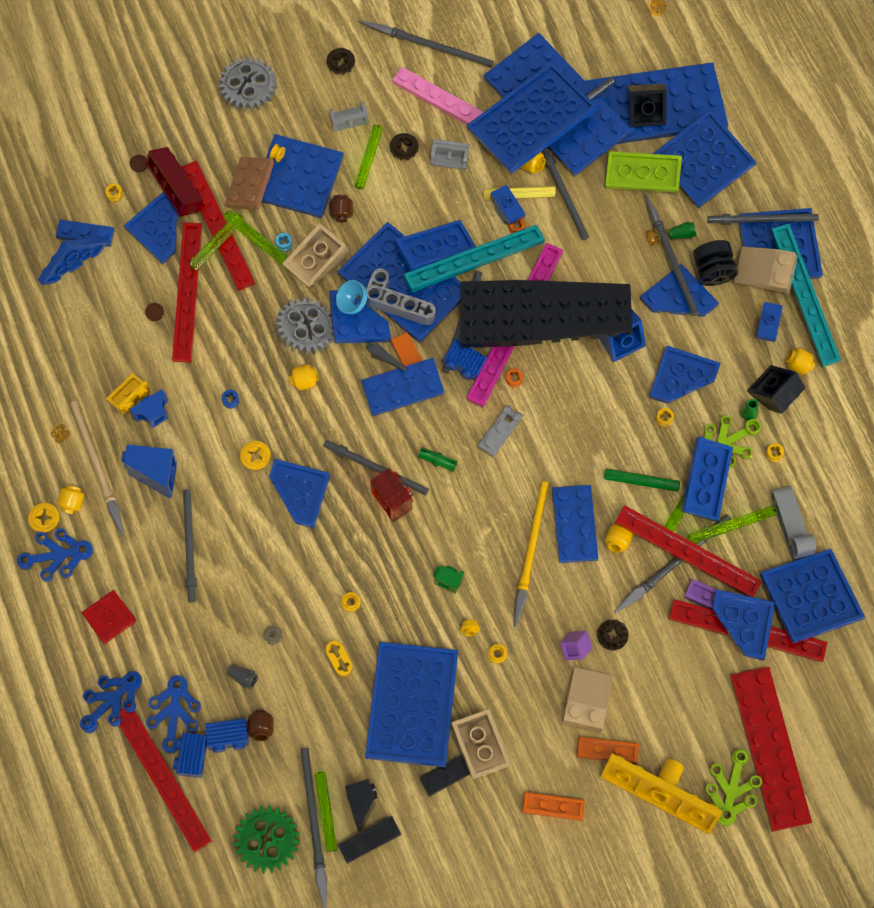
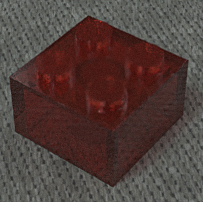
[370,468,413,523]

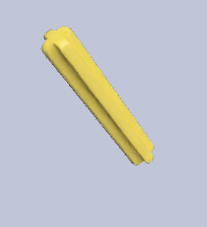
[483,186,556,200]

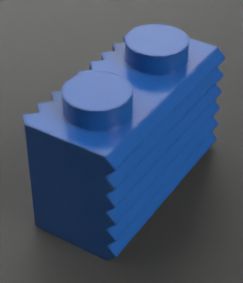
[441,339,487,380]
[205,718,249,753]
[173,733,207,778]

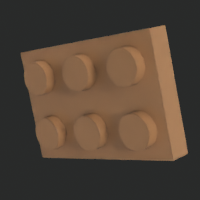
[224,157,275,210]

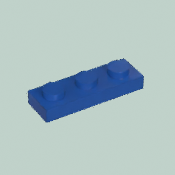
[56,219,115,247]

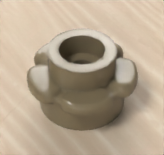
[263,626,283,645]

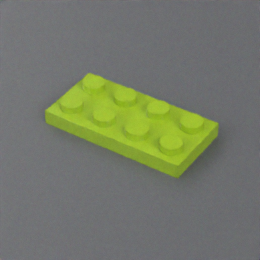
[605,151,682,193]

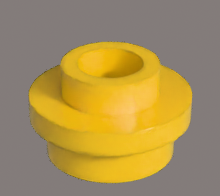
[341,592,361,612]
[460,620,480,637]
[488,644,507,664]

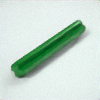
[604,468,680,492]

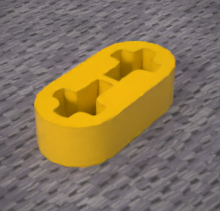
[326,641,353,677]

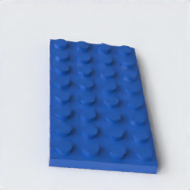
[484,33,631,176]
[585,62,728,144]

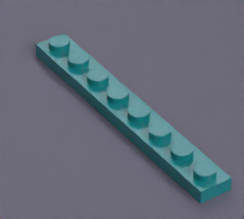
[771,224,841,367]
[403,225,545,293]

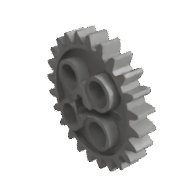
[219,56,277,112]
[275,297,334,355]

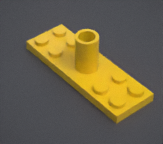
[600,753,723,834]

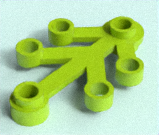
[704,415,761,468]
[705,749,762,826]

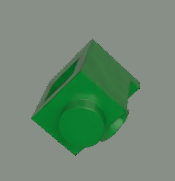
[433,566,465,594]

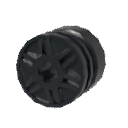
[692,240,738,286]

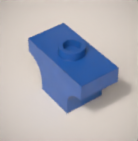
[491,184,525,225]
[756,302,783,342]
[130,389,168,428]

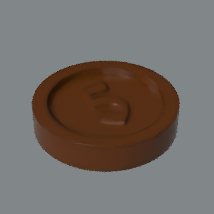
[130,155,147,172]
[145,303,164,322]

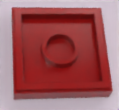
[81,590,137,645]

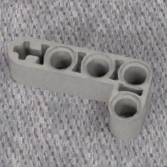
[366,268,436,325]
[770,485,816,560]

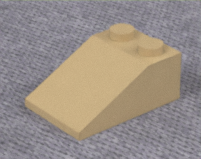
[282,223,350,288]
[734,247,797,293]
[562,667,613,734]
[451,709,511,780]

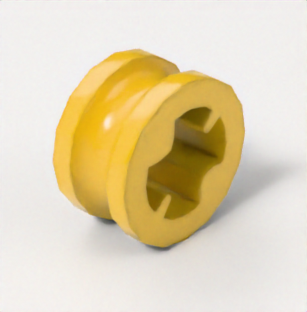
[270,144,286,163]
[105,183,123,202]
[656,408,674,427]
[766,443,784,462]

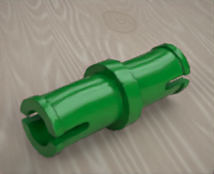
[418,447,458,472]

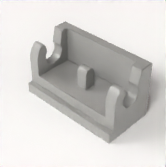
[329,102,369,132]
[430,139,470,170]

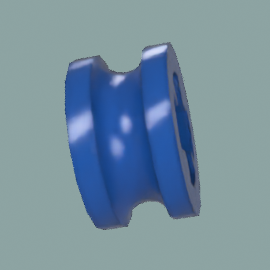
[221,390,239,409]

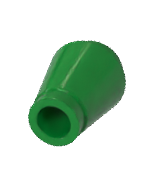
[668,221,696,240]
[740,399,759,421]

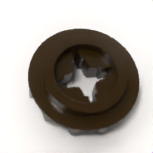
[327,48,355,75]
[390,133,419,161]
[597,619,629,651]

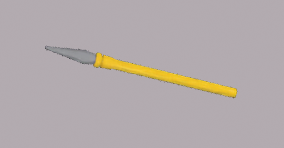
[514,481,549,627]

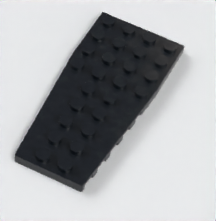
[461,280,632,348]

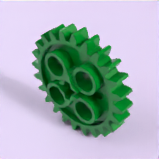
[233,806,300,874]

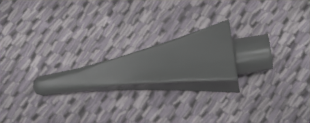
[366,342,407,371]

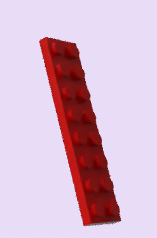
[730,667,812,832]

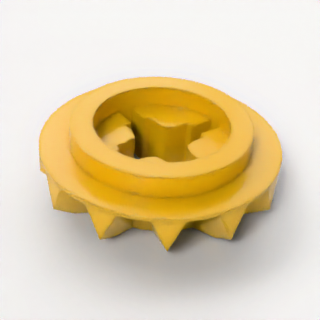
[240,441,271,471]
[28,503,60,532]

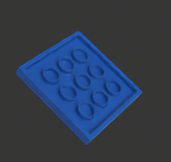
[653,109,756,209]
[261,134,344,218]
[739,208,823,279]
[759,549,865,644]

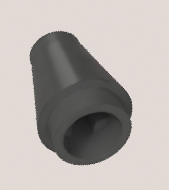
[227,664,258,689]

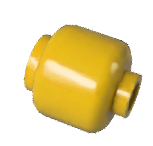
[520,152,546,174]
[785,347,815,375]
[289,364,319,391]
[57,485,85,514]
[605,524,633,553]

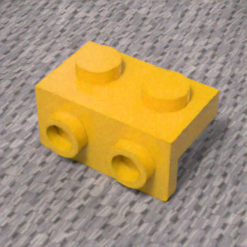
[106,373,150,415]

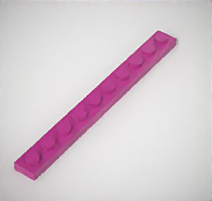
[467,243,564,408]

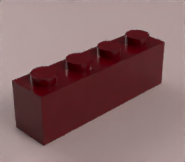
[145,147,203,216]

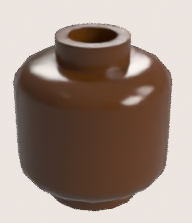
[329,195,353,223]
[247,710,274,741]

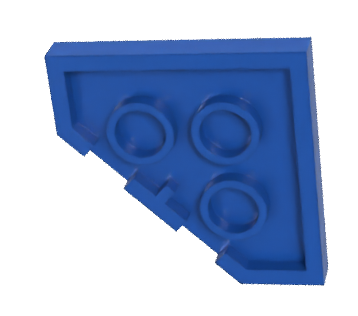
[124,192,178,264]
[38,237,107,285]
[640,264,719,317]
[329,290,391,343]
[649,346,720,404]
[269,459,330,529]
[712,590,775,661]

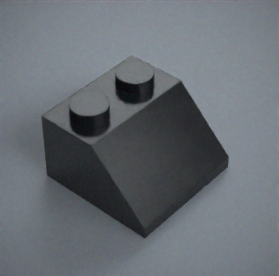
[627,84,667,127]
[747,365,805,414]
[345,779,378,832]

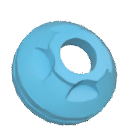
[336,280,367,315]

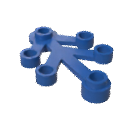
[17,528,93,582]
[80,671,142,733]
[146,675,201,754]

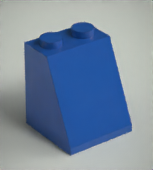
[598,309,646,362]
[122,445,177,498]

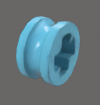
[275,233,292,252]

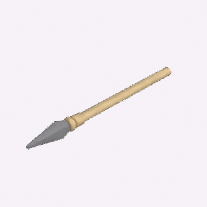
[70,401,124,536]

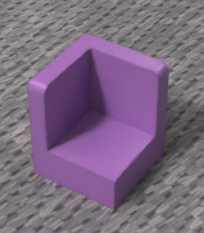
[560,631,592,661]

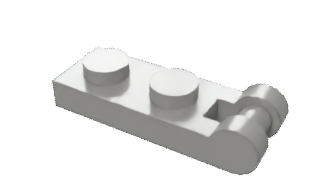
[478,405,523,458]

